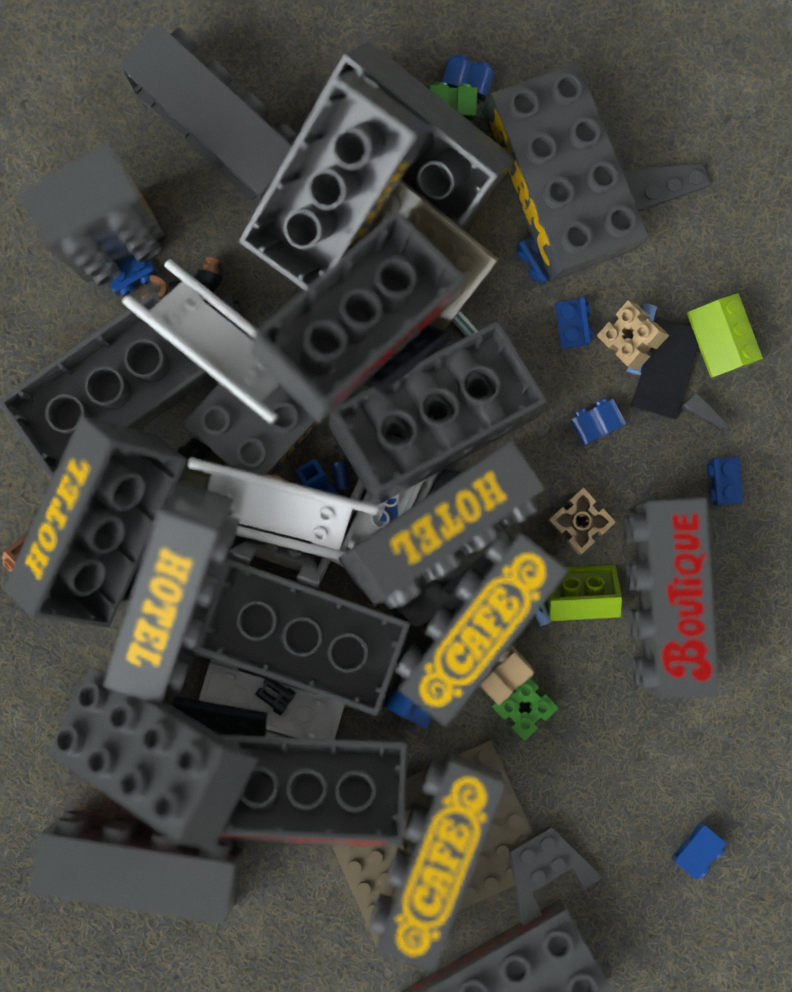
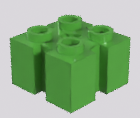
[429,82,477,123]
[490,678,559,741]

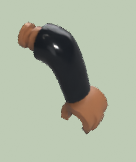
[142,257,222,299]

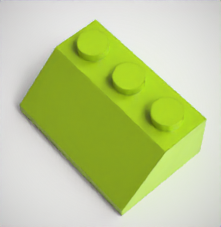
[687,293,763,378]
[548,564,622,621]

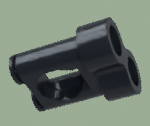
[177,438,211,469]
[255,677,296,716]

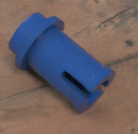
[330,461,350,491]

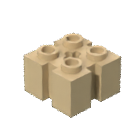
[597,301,669,370]
[547,488,616,555]
[479,644,534,705]

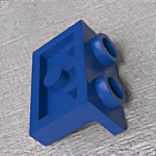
[516,237,549,285]
[110,255,157,296]
[554,297,594,349]
[707,457,743,506]

